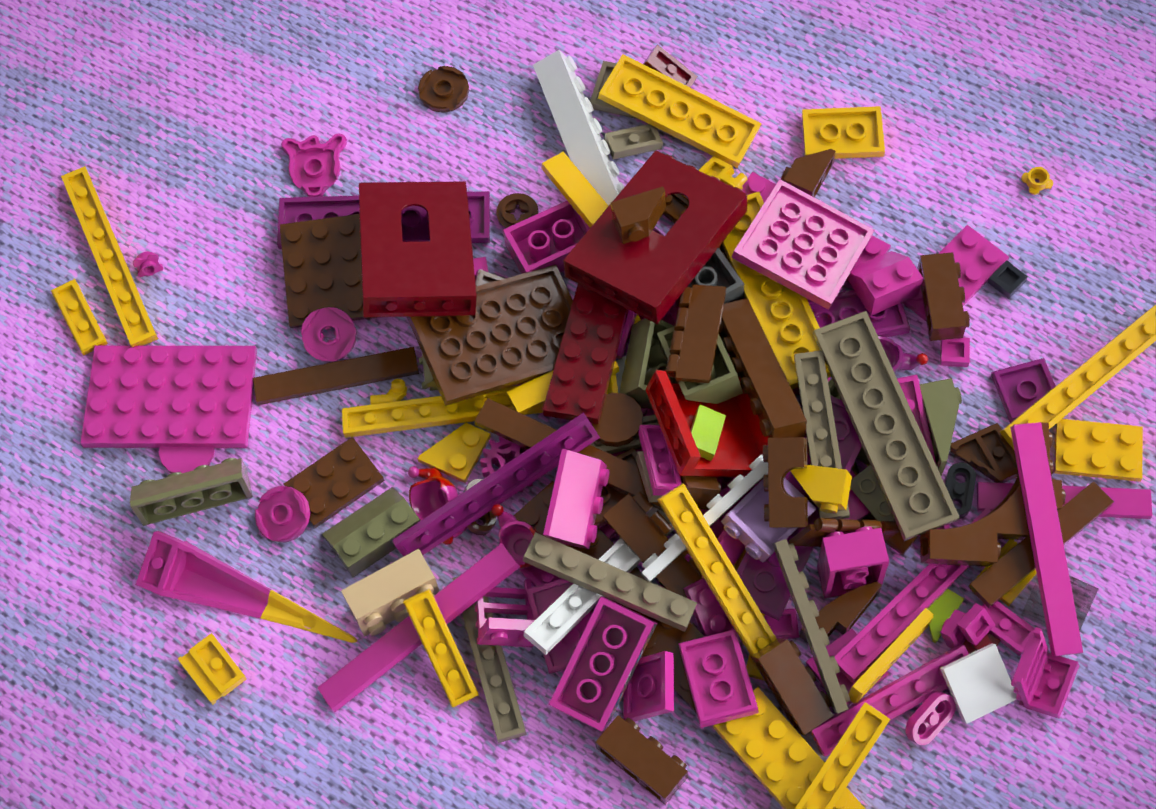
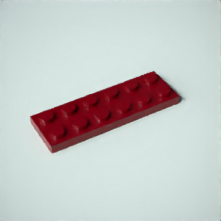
[543,284,629,424]

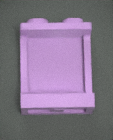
[721,478,816,562]

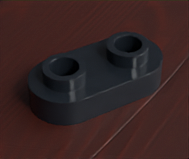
[945,462,976,519]

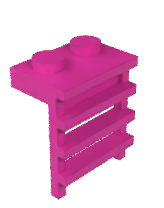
[475,579,535,648]
[1011,627,1079,719]

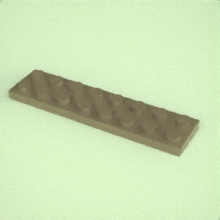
[813,311,960,541]

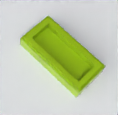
[690,405,726,461]

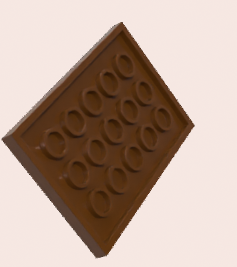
[407,265,573,406]

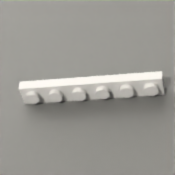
[641,454,768,582]

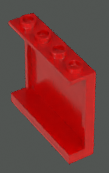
[645,370,768,477]

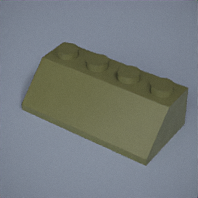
[130,458,253,526]

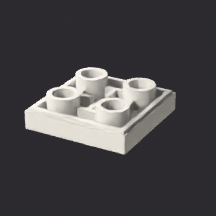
[940,644,1017,724]

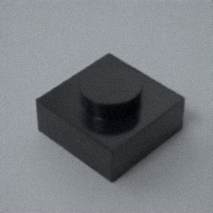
[988,260,1028,299]

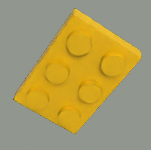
[802,106,885,159]
[1054,419,1143,482]

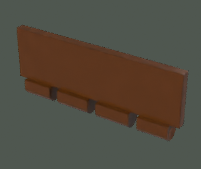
[666,285,726,383]
[602,491,703,598]
[789,518,900,547]

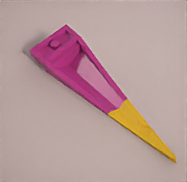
[135,531,358,643]

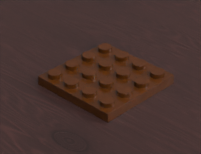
[279,214,379,328]

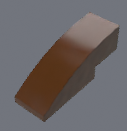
[799,582,882,643]

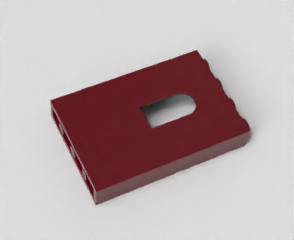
[563,150,747,324]
[359,181,477,317]

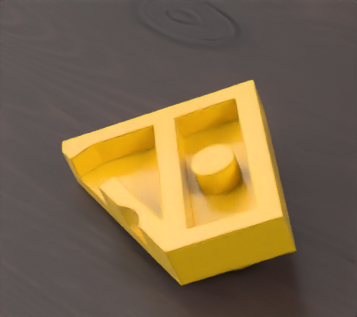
[417,423,491,483]

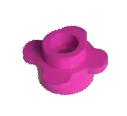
[133,251,163,277]

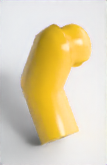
[370,379,407,405]

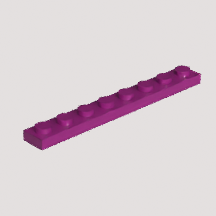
[392,413,600,557]

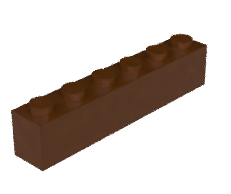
[719,299,807,438]

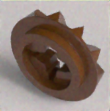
[496,193,539,229]

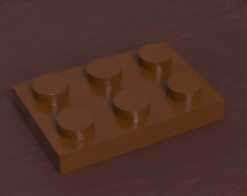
[283,437,385,528]

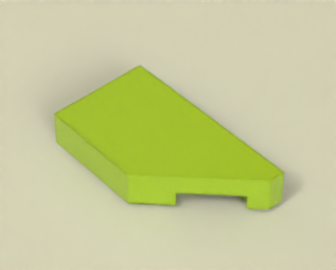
[928,589,964,644]

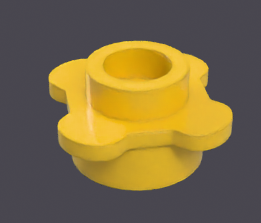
[1021,167,1053,195]

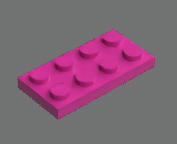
[902,224,1009,321]

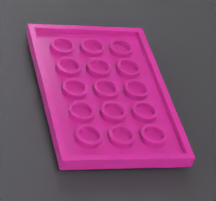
[81,346,257,448]

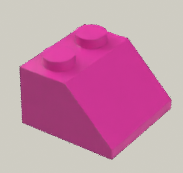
[847,251,923,316]

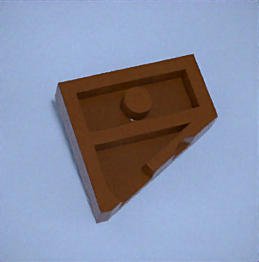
[950,423,1019,483]

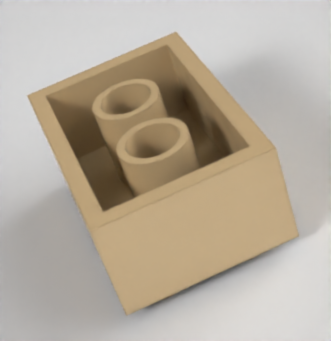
[341,549,440,637]

